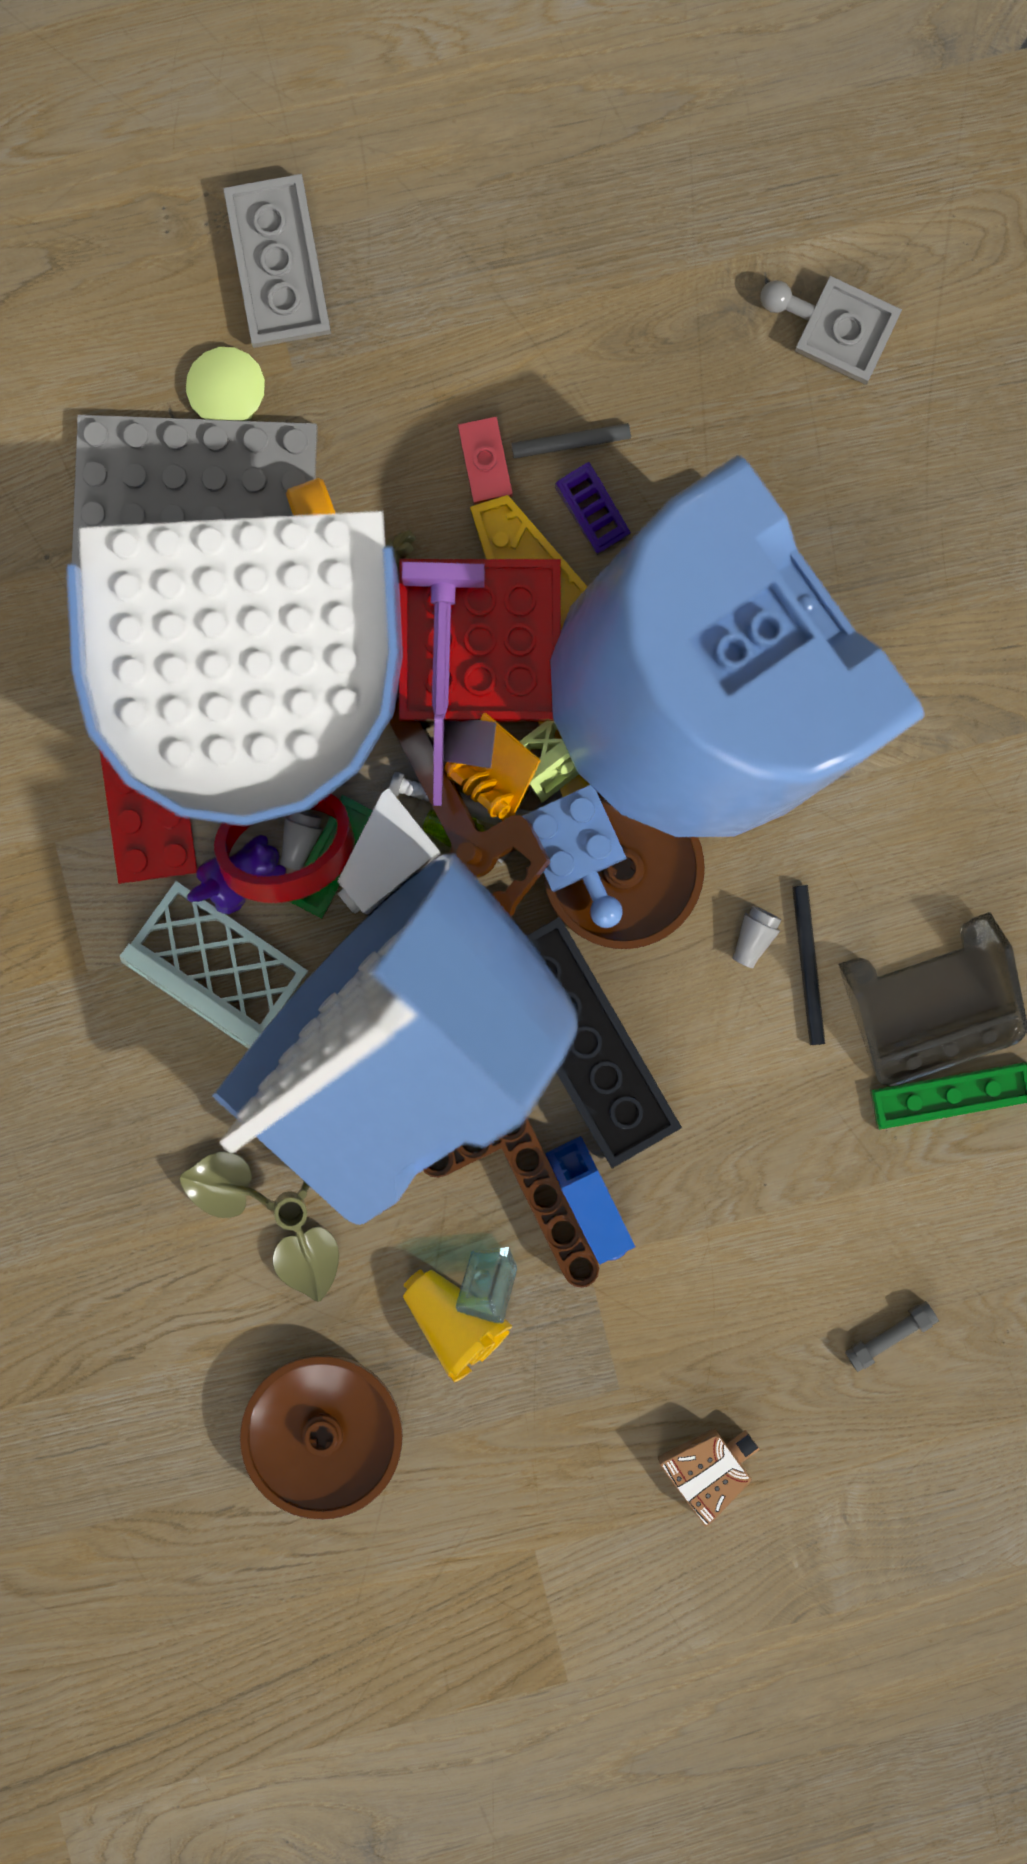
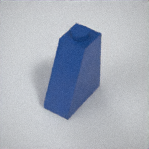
[545,1136,635,1265]

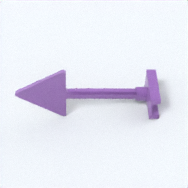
[402,562,485,806]

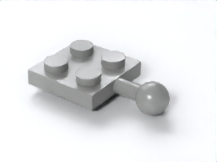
[760,276,902,385]

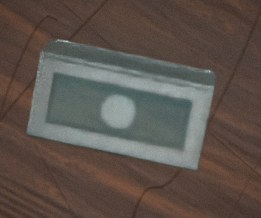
[456,1247,517,1323]

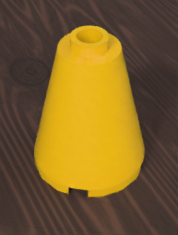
[403,1269,512,1382]

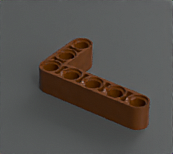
[423,1116,599,1288]

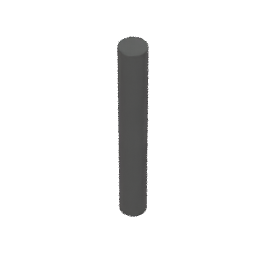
[511,423,631,459]

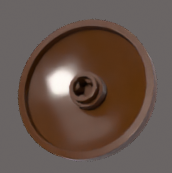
[543,792,705,949]
[240,1355,403,1520]

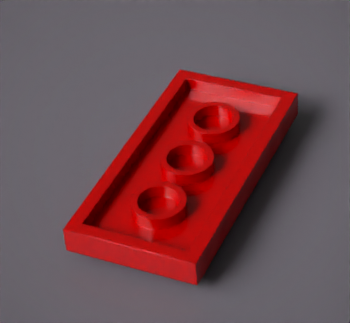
[99,748,197,884]

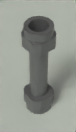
[845,1301,939,1372]

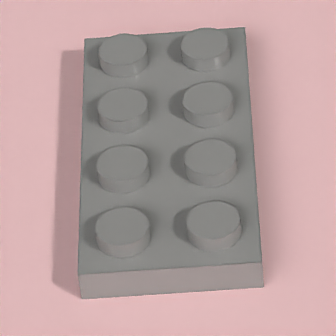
[223,174,331,348]

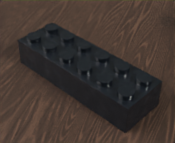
[526,917,682,1168]

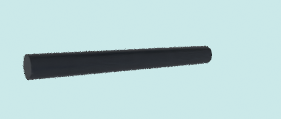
[792,885,826,1046]

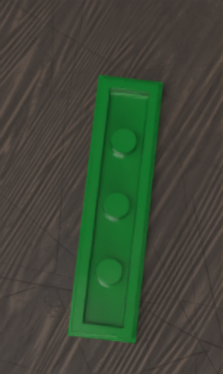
[870,1061,1027,1130]

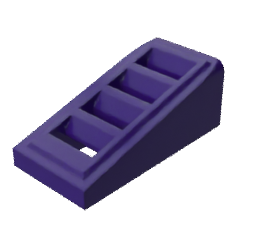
[555,462,631,555]

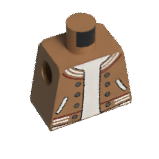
[658,1428,760,1527]

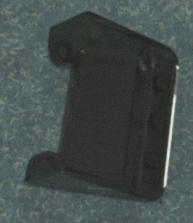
[838,912,1027,1086]

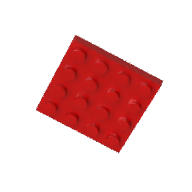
[399,559,561,721]

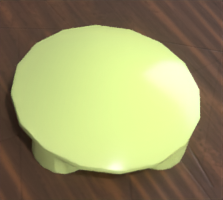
[186,347,265,421]

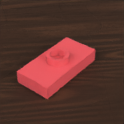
[458,416,513,505]

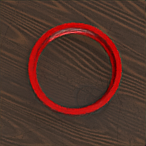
[214,793,355,903]

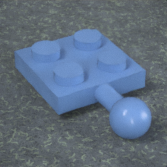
[522,785,627,928]

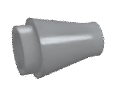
[280,811,323,870]
[732,906,781,968]

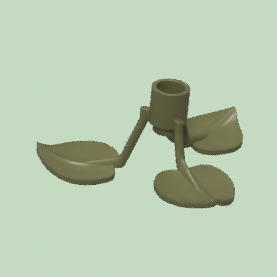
[180,1151,339,1302]

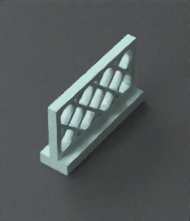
[119,881,308,1049]

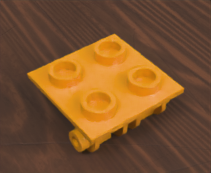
[444,713,541,821]

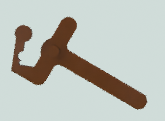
[389,697,551,918]

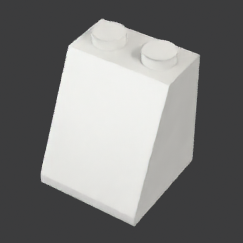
[338,788,441,915]

